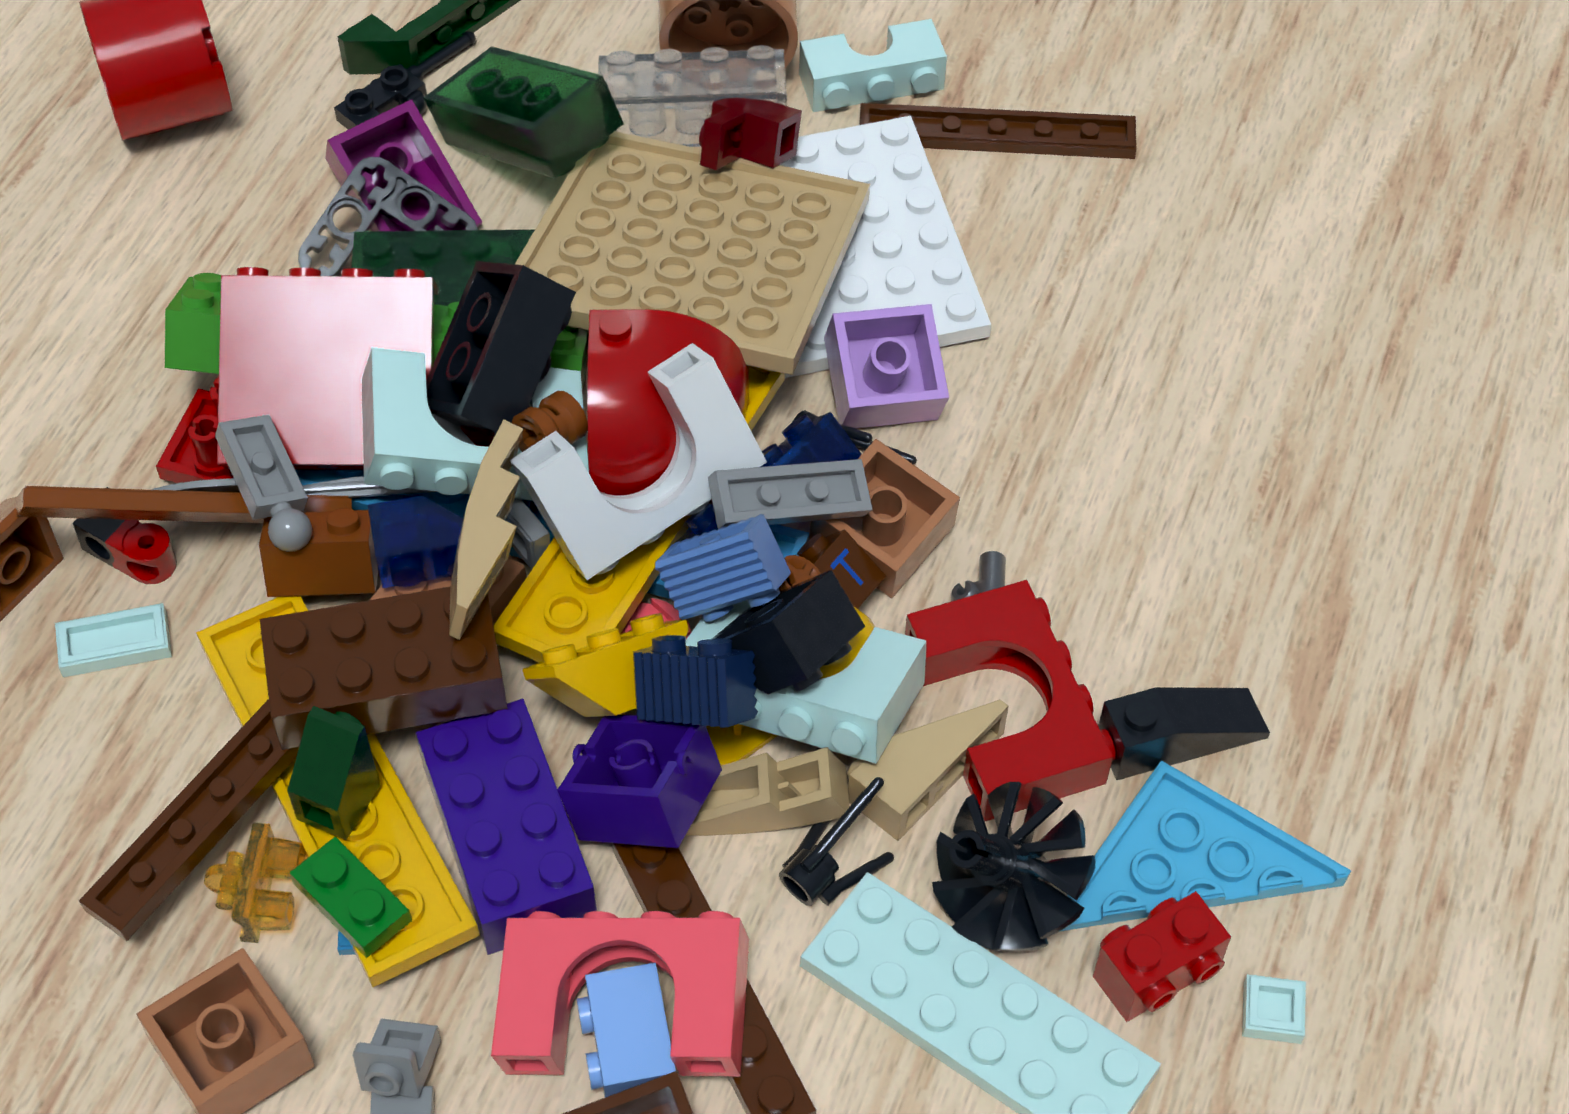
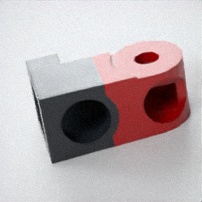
[73,487,177,584]

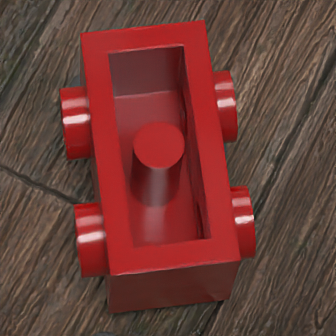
[1093,891,1231,1022]

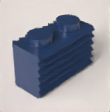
[633,635,758,728]

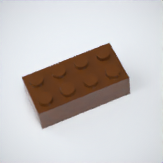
[260,587,508,750]

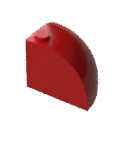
[587,309,749,496]

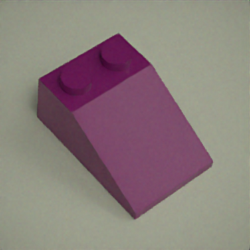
[325,99,482,266]

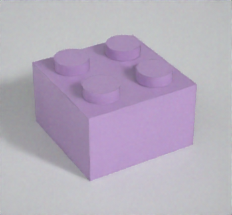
[824,304,949,428]

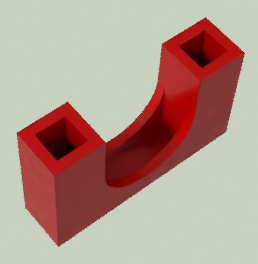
[905,580,1116,822]

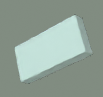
[55,603,172,678]

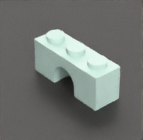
[799,19,947,112]

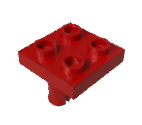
[156,377,234,483]

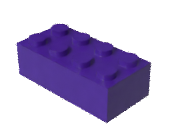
[416,698,597,955]

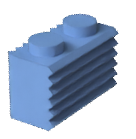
[655,514,791,622]

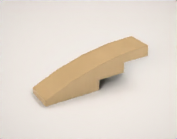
[449,419,523,640]

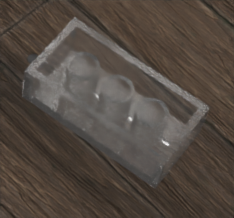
[596,46,787,147]

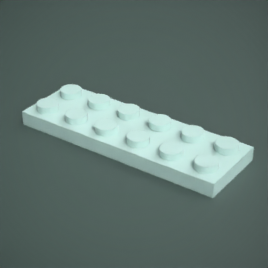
[800,872,1161,1114]

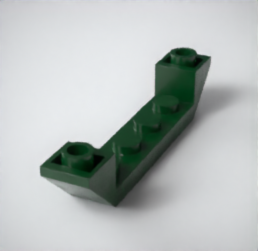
[337,0,521,74]

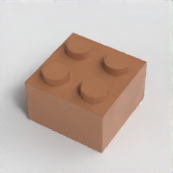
[809,439,960,598]
[136,947,315,1114]

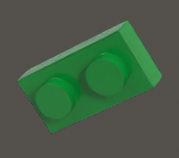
[289,837,412,958]

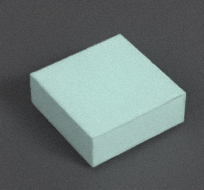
[1242,974,1306,1044]

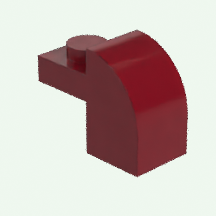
[699,98,802,171]

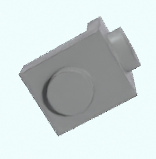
[353,1019,441,1098]

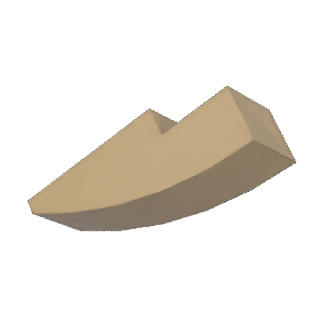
[685,747,850,836]

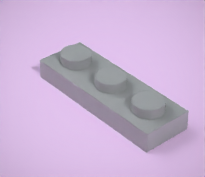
[708,459,873,529]

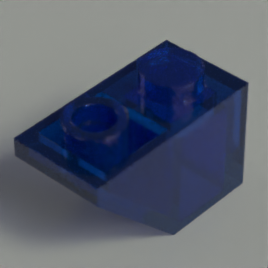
[368,496,463,589]

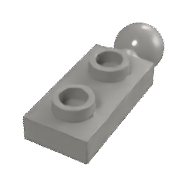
[215,415,312,552]

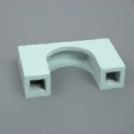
[361,347,589,500]
[686,600,927,764]

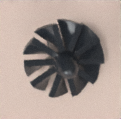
[932,782,1096,952]

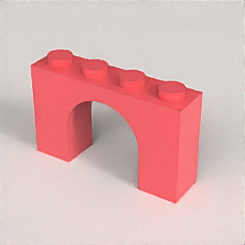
[491,911,749,1077]

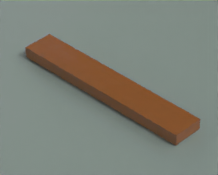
[16,486,352,523]

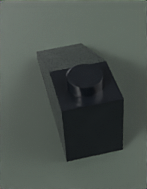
[1098,687,1270,780]

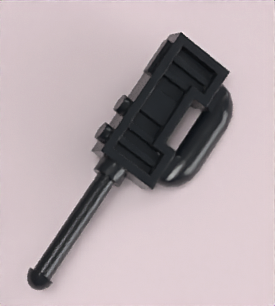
[334,31,476,130]

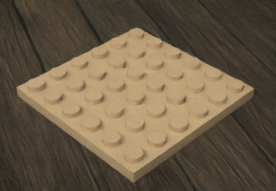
[515,127,870,375]

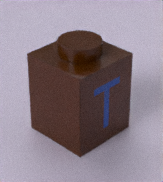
[797,529,886,609]

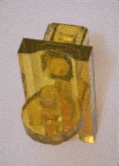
[204,823,306,943]

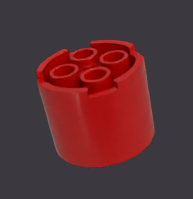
[79,0,233,141]

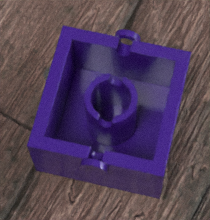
[558,715,722,848]

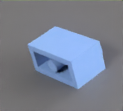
[577,962,676,1097]

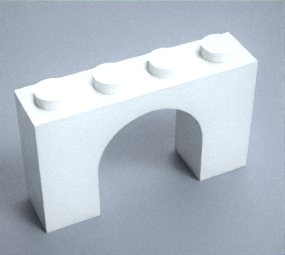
[510,343,767,580]

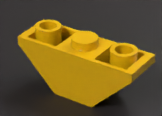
[522,613,689,717]

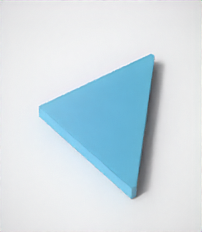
[1059,760,1351,932]

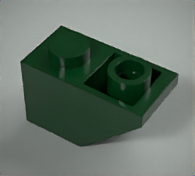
[287,706,381,840]

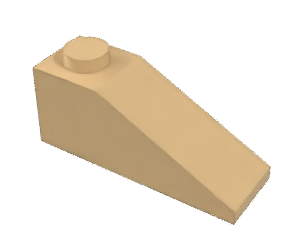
[847,699,1009,841]

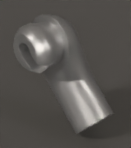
[951,551,1006,601]

